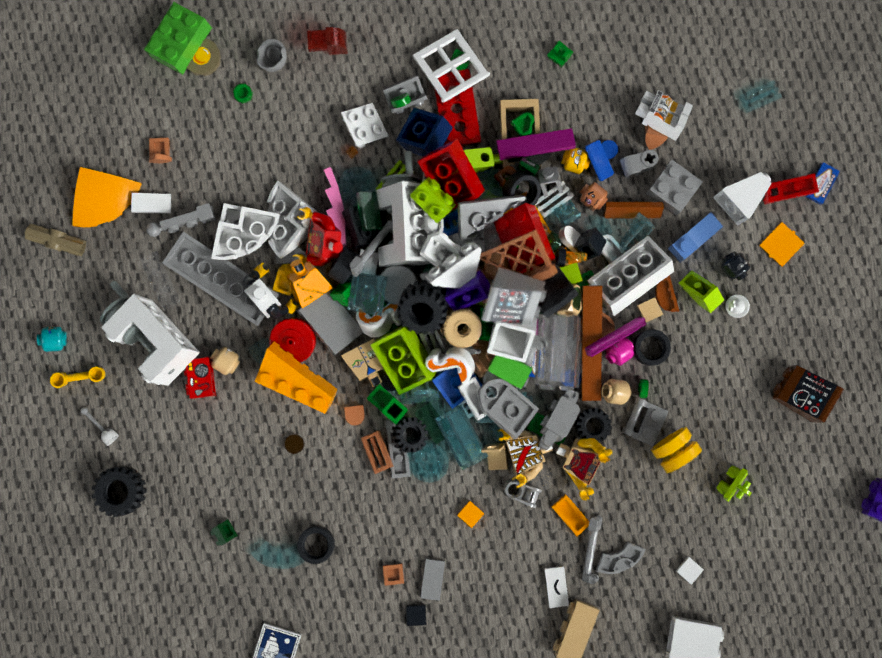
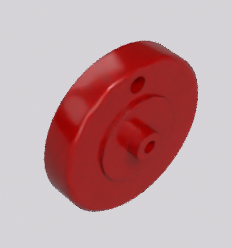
[269,317,316,363]

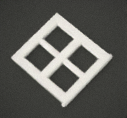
[413,29,490,102]

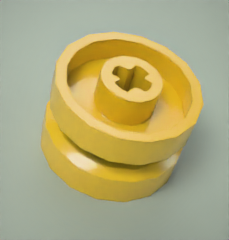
[651,427,702,473]

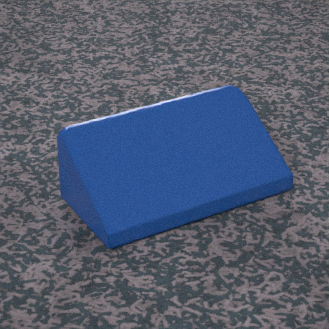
[585,140,614,182]

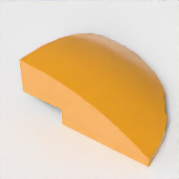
[73,167,142,228]

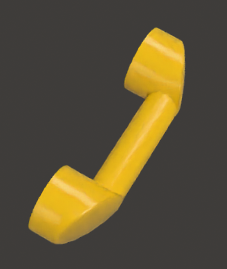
[50,366,105,388]

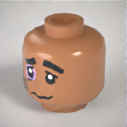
[579,182,608,211]

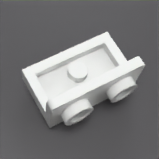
[419,232,462,267]

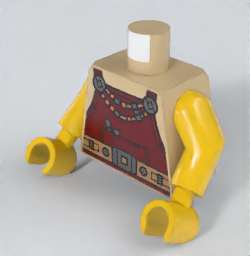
[556,438,612,500]

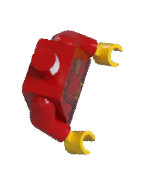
[293,207,343,266]

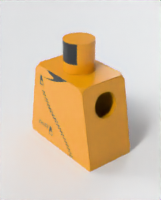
[287,259,332,308]

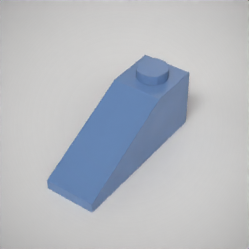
[668,212,723,262]

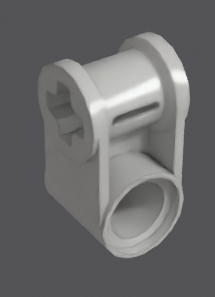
[619,150,659,178]
[503,480,542,508]

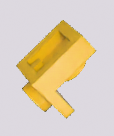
[273,264,293,296]

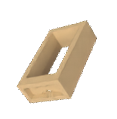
[500,99,541,170]

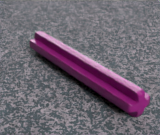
[585,316,646,357]

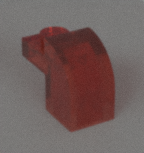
[307,27,348,55]

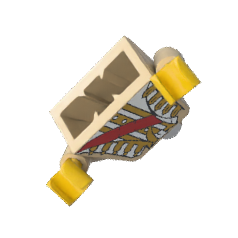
[498,429,553,488]

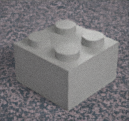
[646,160,703,216]

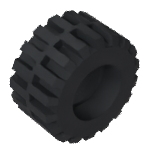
[397,280,448,335]
[91,466,147,517]

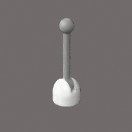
[80,407,119,446]

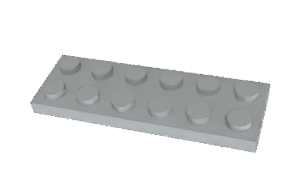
[162,231,279,326]

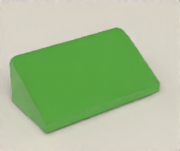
[488,355,533,389]

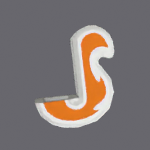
[356,303,402,337]
[425,347,475,385]

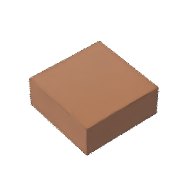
[383,563,404,586]

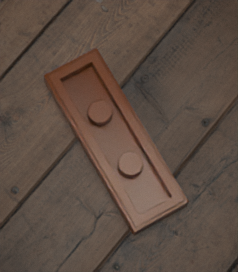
[604,202,664,219]

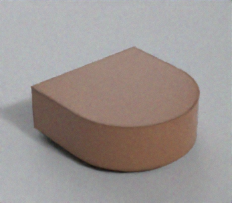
[344,405,365,425]

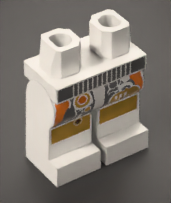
[635,90,693,141]

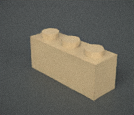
[553,598,600,658]

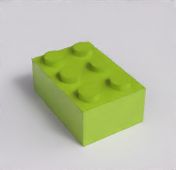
[370,326,438,395]

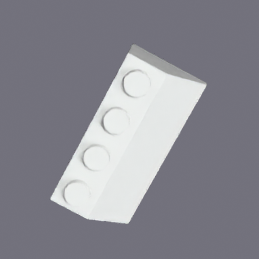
[587,236,674,316]

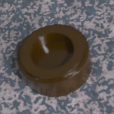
[285,434,305,454]

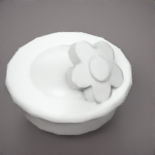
[726,294,750,318]

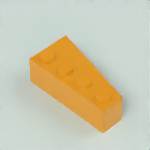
[255,341,338,414]

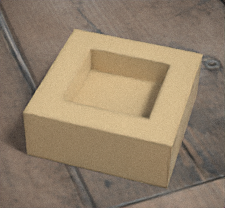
[637,297,663,322]

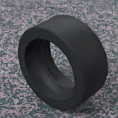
[502,172,541,208]
[633,329,671,366]
[297,526,335,564]

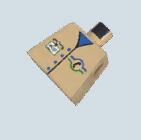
[341,338,384,387]

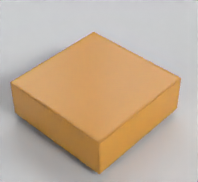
[457,501,484,528]

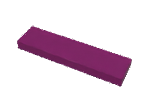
[496,128,576,161]

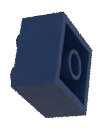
[396,107,453,156]

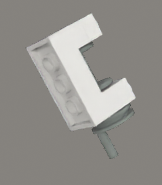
[376,151,430,268]
[100,281,200,386]

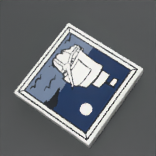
[253,623,302,658]

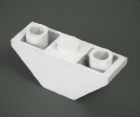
[425,241,481,288]

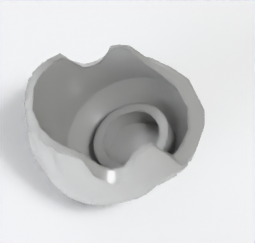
[256,39,287,72]

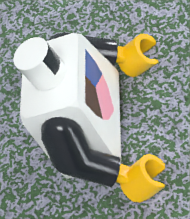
[243,262,300,318]

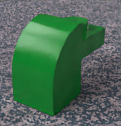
[367,384,408,424]

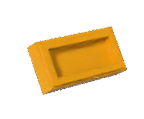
[551,494,590,536]

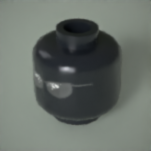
[721,251,750,281]

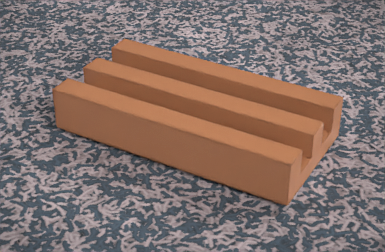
[361,431,393,474]

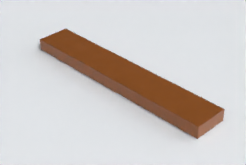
[581,285,602,401]

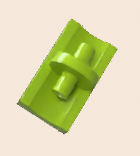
[716,466,752,502]

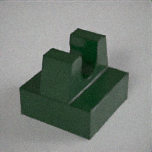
[210,519,238,546]

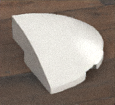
[267,181,319,259]
[211,203,280,260]

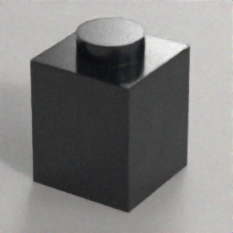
[574,227,607,261]

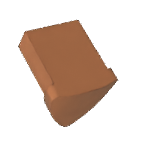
[645,125,668,150]
[149,138,172,163]

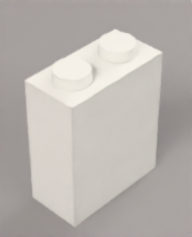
[666,616,724,658]

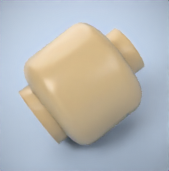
[210,346,240,375]
[601,379,631,405]

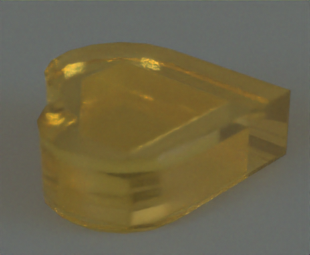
[566,252,587,263]

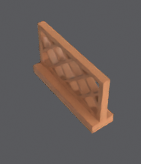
[476,230,558,304]

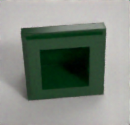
[517,157,540,176]

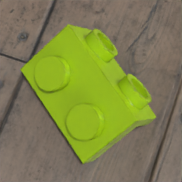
[410,177,456,223]

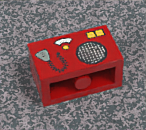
[184,357,216,399]

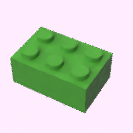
[144,2,212,75]

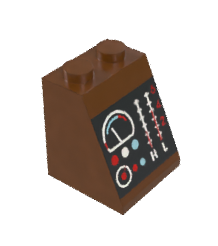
[773,365,844,423]

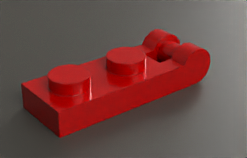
[763,173,819,205]

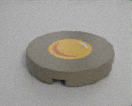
[187,39,221,76]

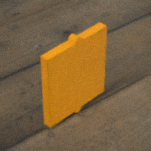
[759,222,805,267]

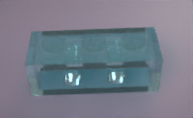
[435,405,488,470]

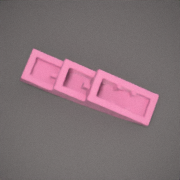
[324,167,347,247]

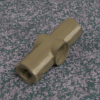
[25,224,87,257]

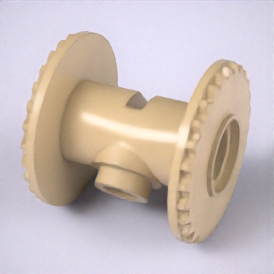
[440,306,482,348]

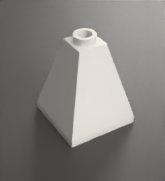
[713,172,771,226]

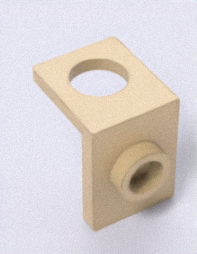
[481,443,508,470]

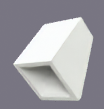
[487,317,537,363]

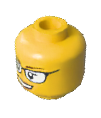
[561,147,590,174]

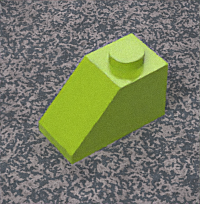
[678,271,724,313]

